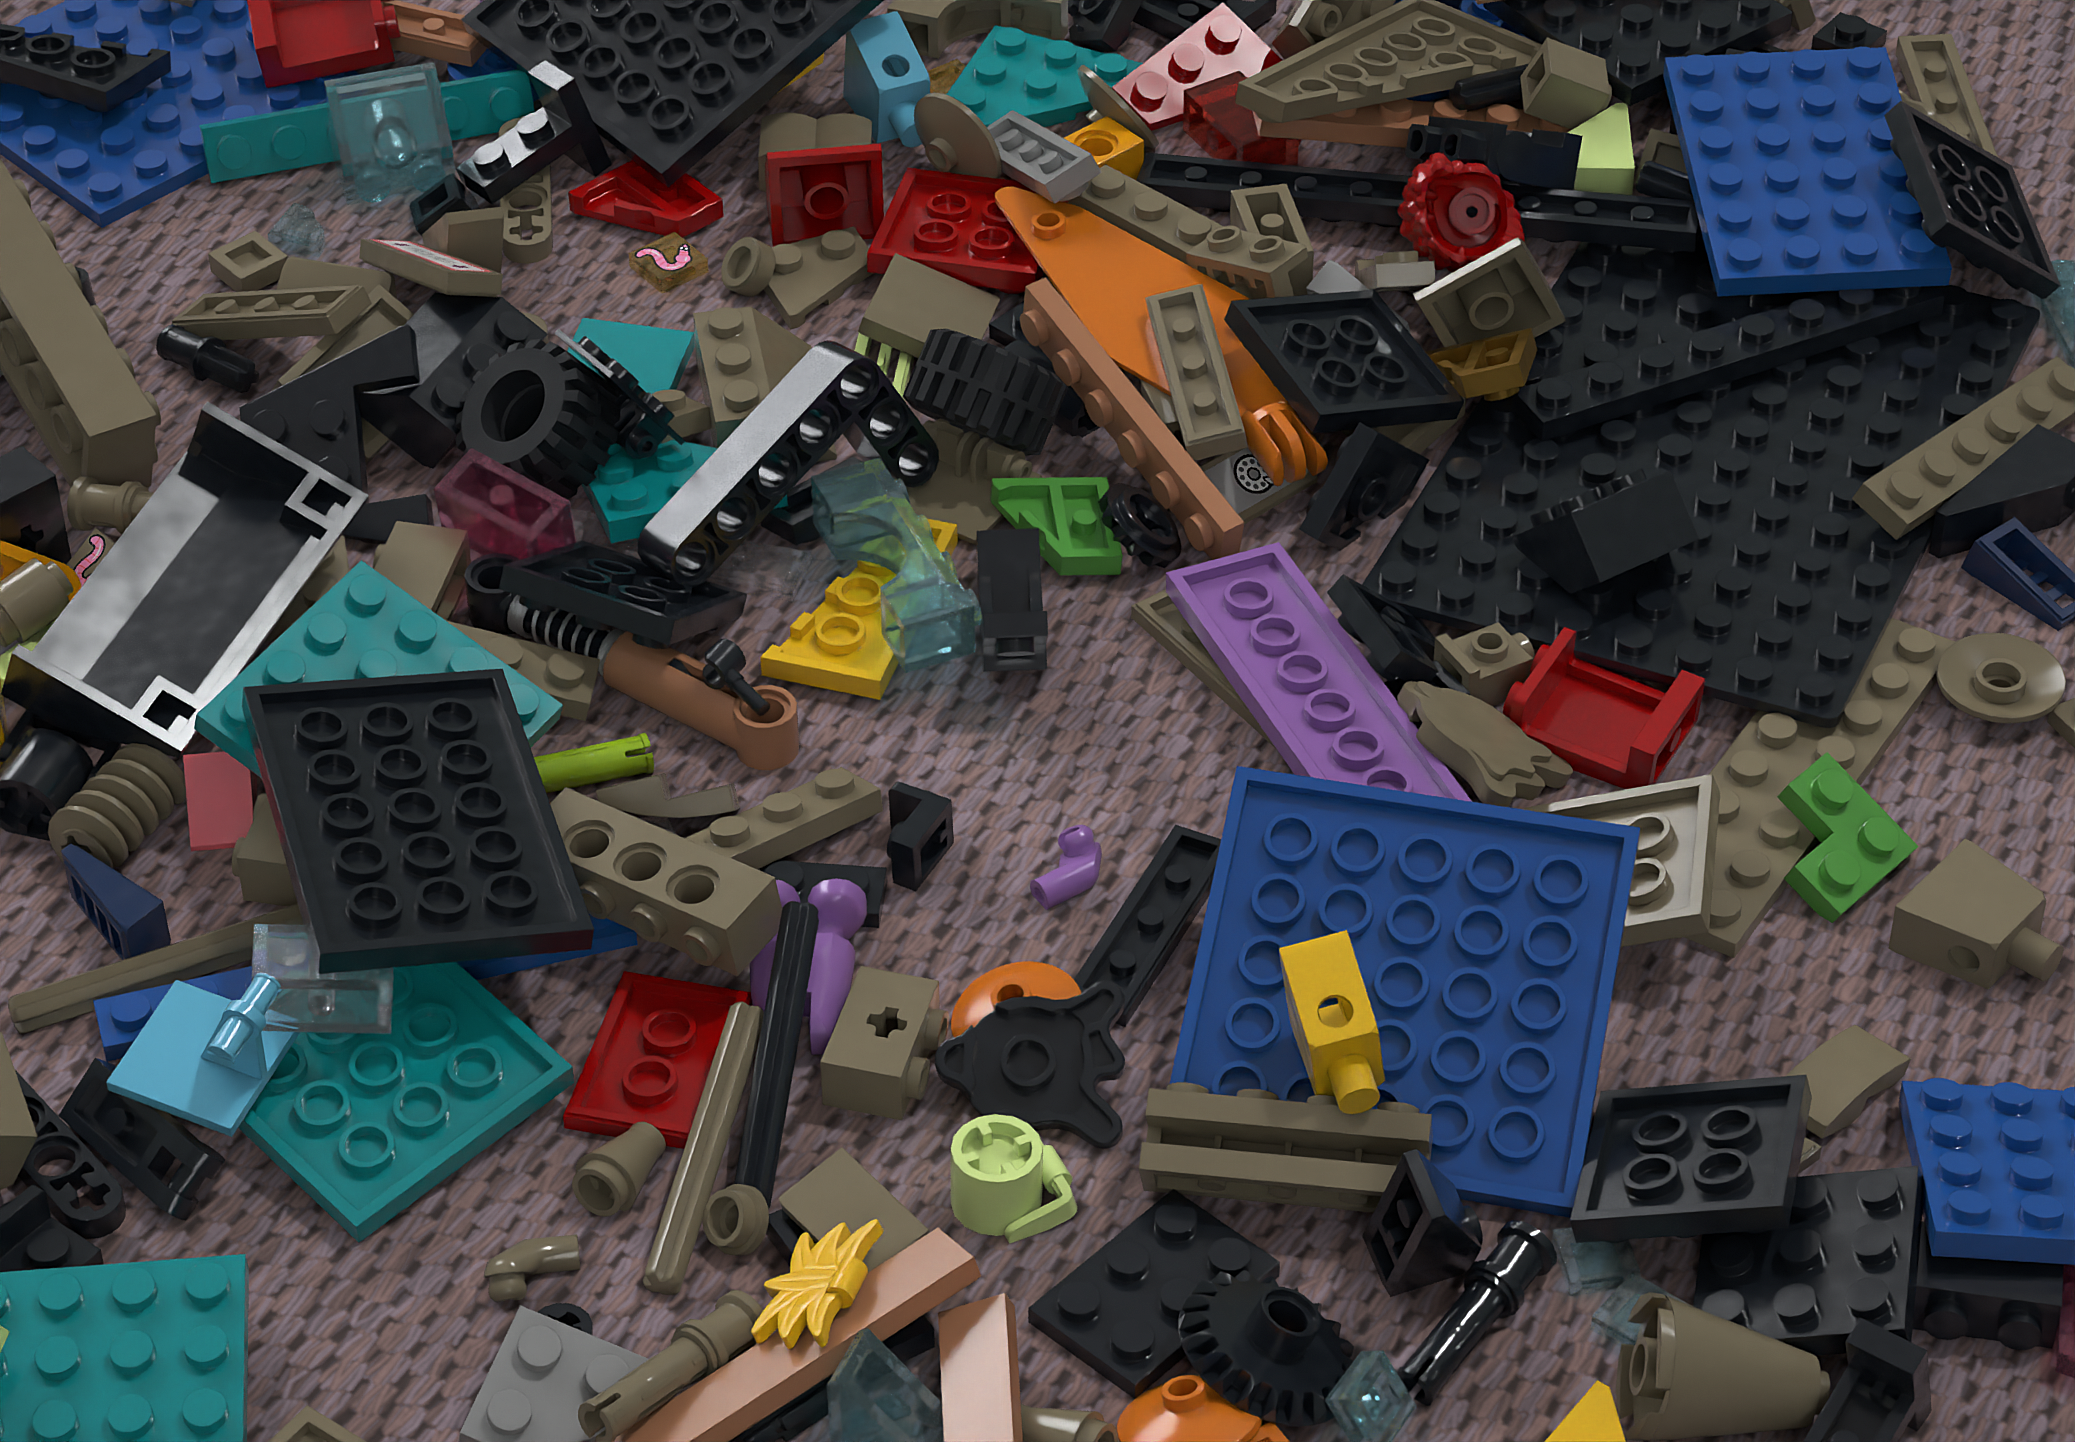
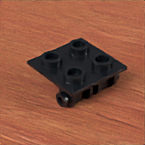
[555,329,685,459]

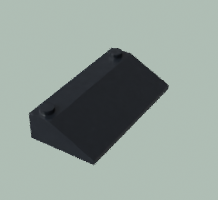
[1,401,369,758]

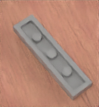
[987,110,1102,203]

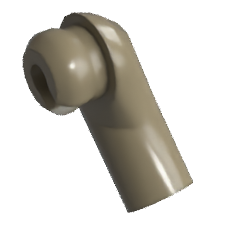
[483,1234,580,1302]

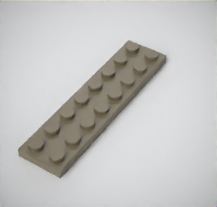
[1684,618,1955,958]

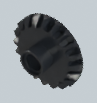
[1178,1270,1360,1426]

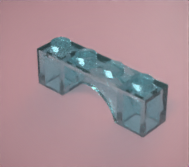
[811,458,982,673]

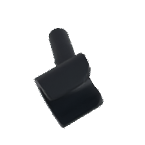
[702,639,770,716]

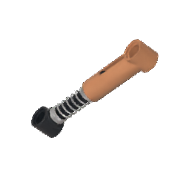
[464,553,799,770]

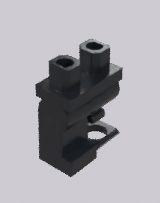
[1405,116,1583,190]

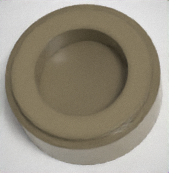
[721,237,776,297]

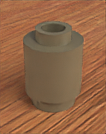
[0,558,73,647]

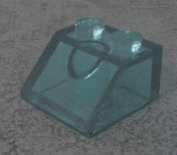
[324,62,455,205]

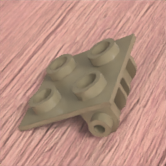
[878,419,1042,545]

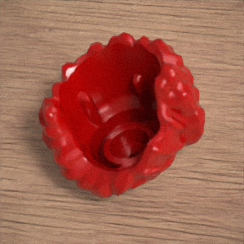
[1398,152,1525,273]

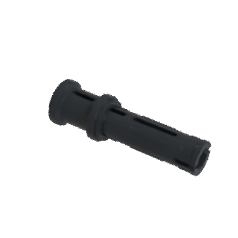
[1393,1220,1557,1406]

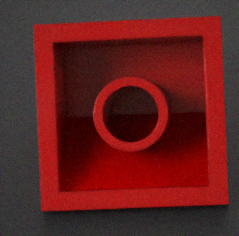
[765,143,884,247]

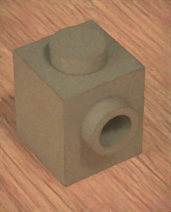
[1520,38,1612,130]

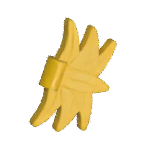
[751,1219,884,1349]

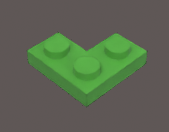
[1777,752,1919,923]

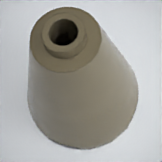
[1616,1292,1830,1442]

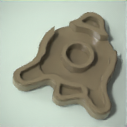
[1397,681,1573,807]

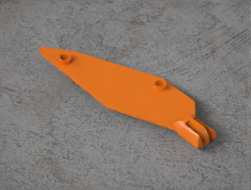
[995,187,1328,487]

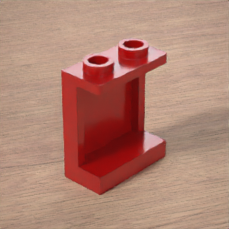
[247,0,401,88]
[1503,627,1705,789]

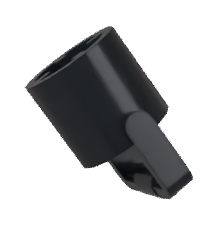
[0,710,121,841]

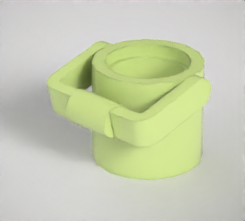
[951,1114,1077,1243]

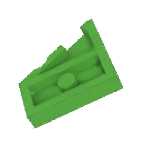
[990,477,1123,575]

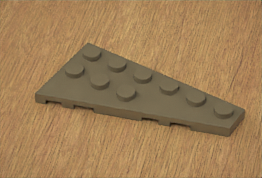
[1235,0,1542,123]

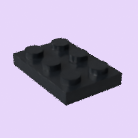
[1028,1189,1280,1399]

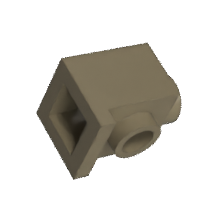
[1434,622,1535,706]

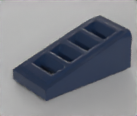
[1961,517,2075,631]
[61,844,171,960]

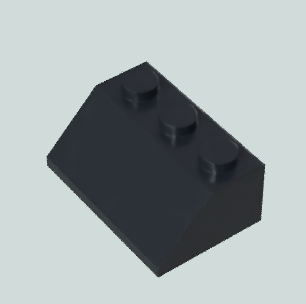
[359,292,548,469]

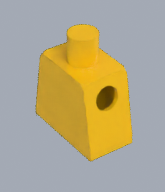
[1279,930,1385,1114]

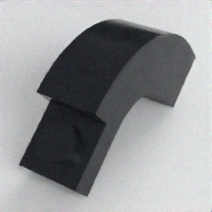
[976,528,1048,672]

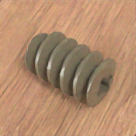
[48,743,186,869]

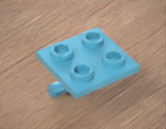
[106,973,300,1137]

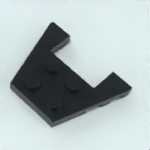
[239,325,434,545]

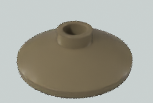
[1077,65,1159,149]
[914,92,1002,179]
[1937,633,2066,723]

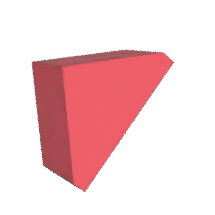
[183,751,257,851]

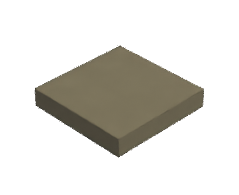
[858,253,1001,358]

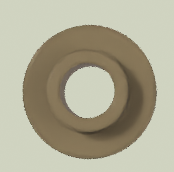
[703,1184,769,1256]

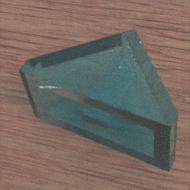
[827,1328,944,1442]

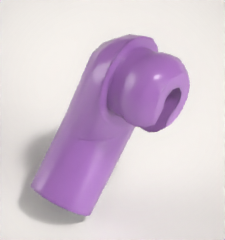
[1030,825,1102,910]

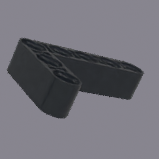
[637,340,939,588]

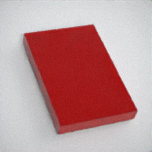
[563,971,752,1149]

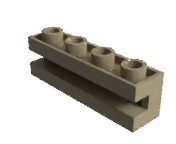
[1139,1082,1433,1213]

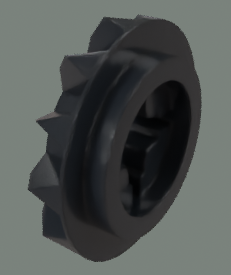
[1098,483,1181,568]

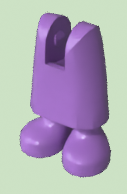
[749,878,867,1055]

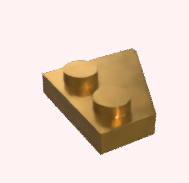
[1425,328,1537,401]

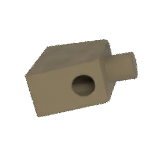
[1888,838,2064,989]

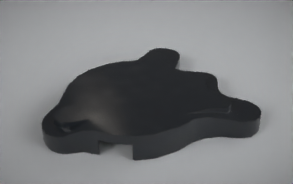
[935,980,1125,1149]

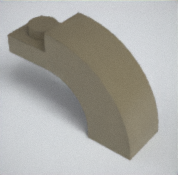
[887,0,1068,59]

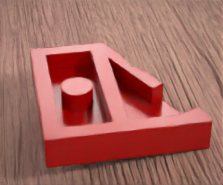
[568,160,724,239]

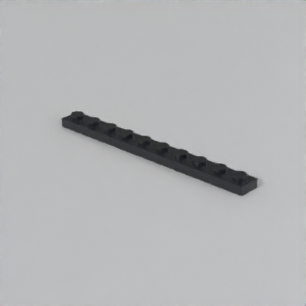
[1136,153,1701,253]

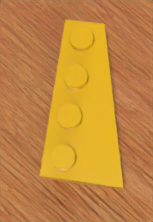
[760,513,958,700]

